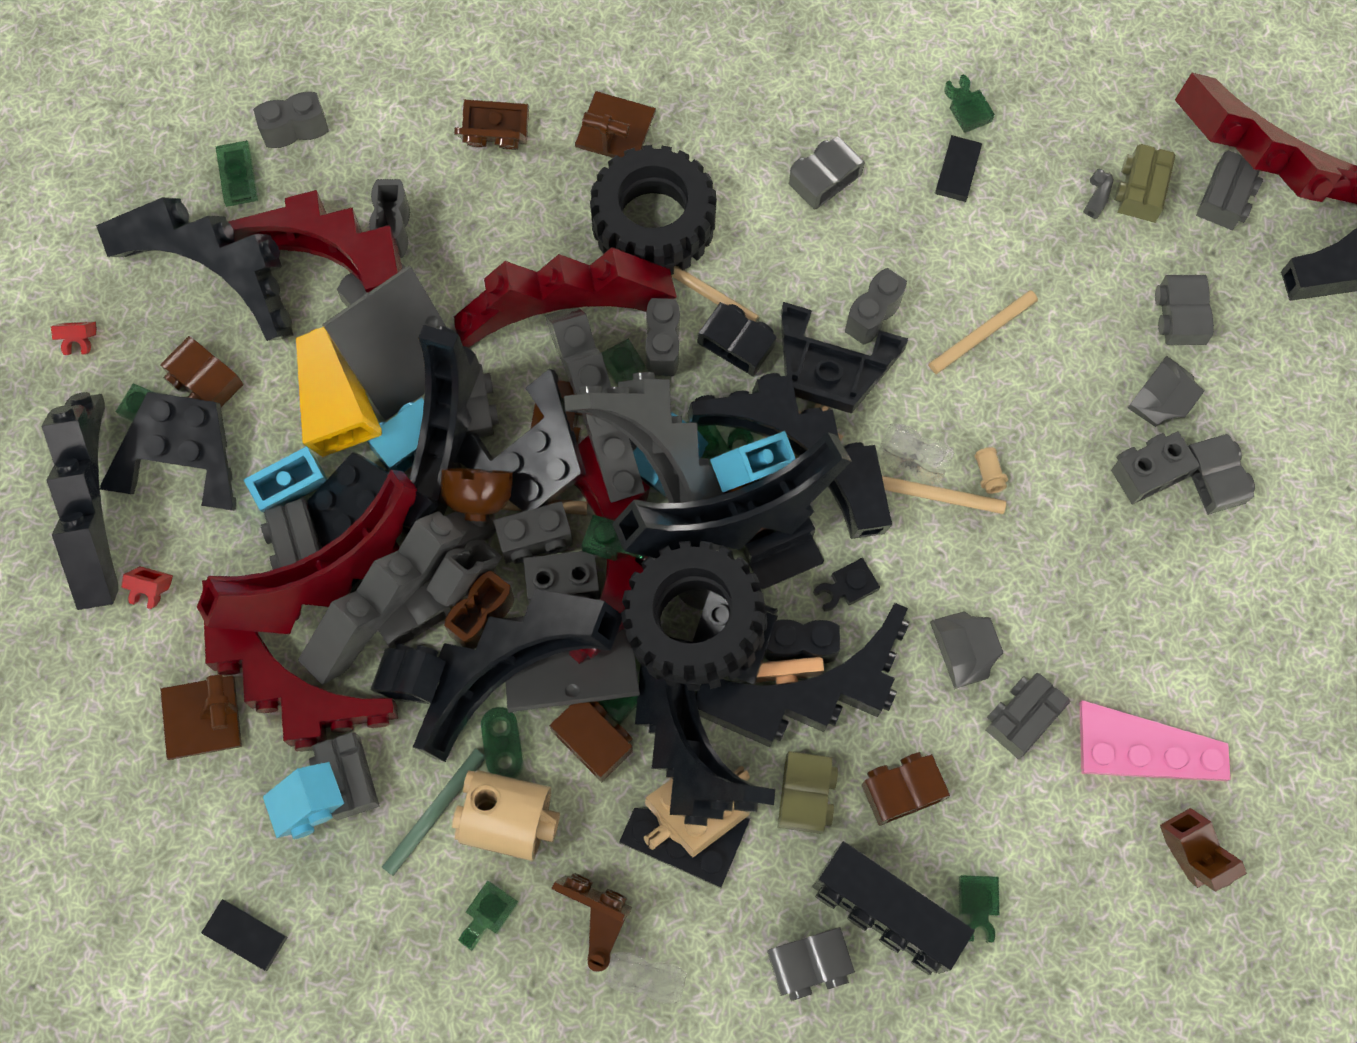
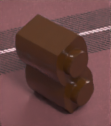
[160,336,244,407]
[444,571,515,649]
[861,752,950,826]

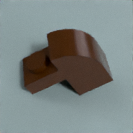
[1160,808,1247,892]

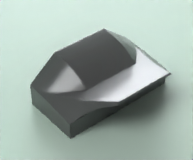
[1128,356,1205,427]
[930,611,1003,689]

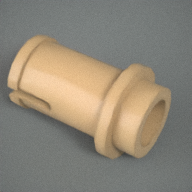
[974,447,1008,494]

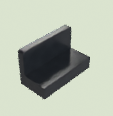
[744,517,824,589]

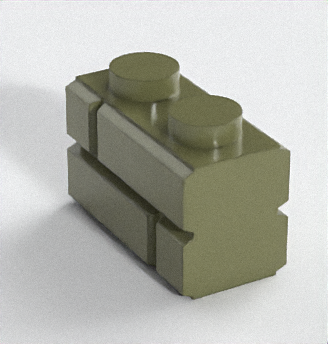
[1114,144,1176,223]

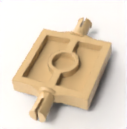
[644,766,750,857]

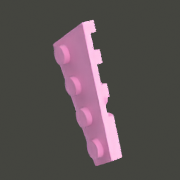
[1079,700,1230,781]

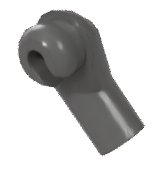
[1083,169,1114,219]

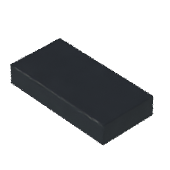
[935,135,982,202]
[201,899,288,971]

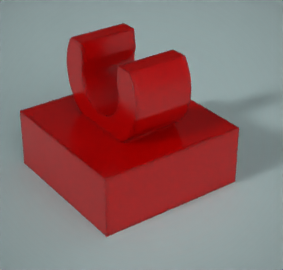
[51,321,97,355]
[121,566,173,609]

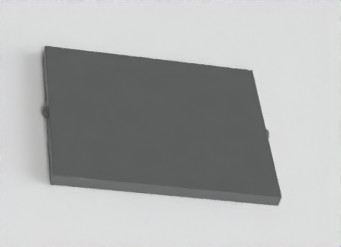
[322,266,446,421]
[505,616,640,713]

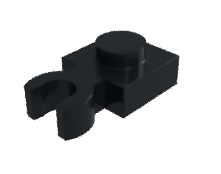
[813,557,880,612]

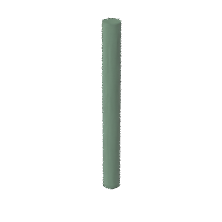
[382,748,486,876]

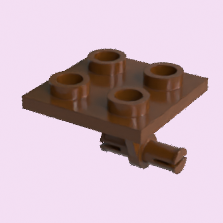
[575,91,656,158]
[160,675,242,760]
[551,873,632,972]

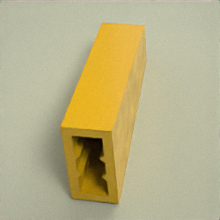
[296,327,382,457]

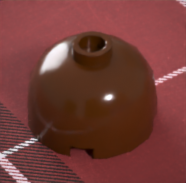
[441,468,513,521]

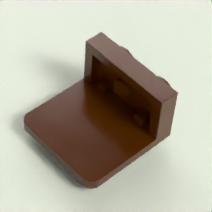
[454,99,529,150]

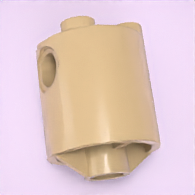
[452,770,560,861]

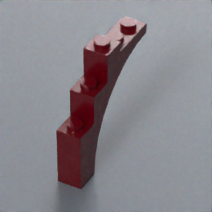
[1175,72,1357,204]
[228,190,402,293]
[453,247,677,348]
[569,435,650,664]
[197,470,417,635]
[202,580,398,752]

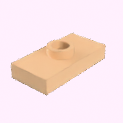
[755,657,824,685]

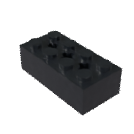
[812,841,975,975]

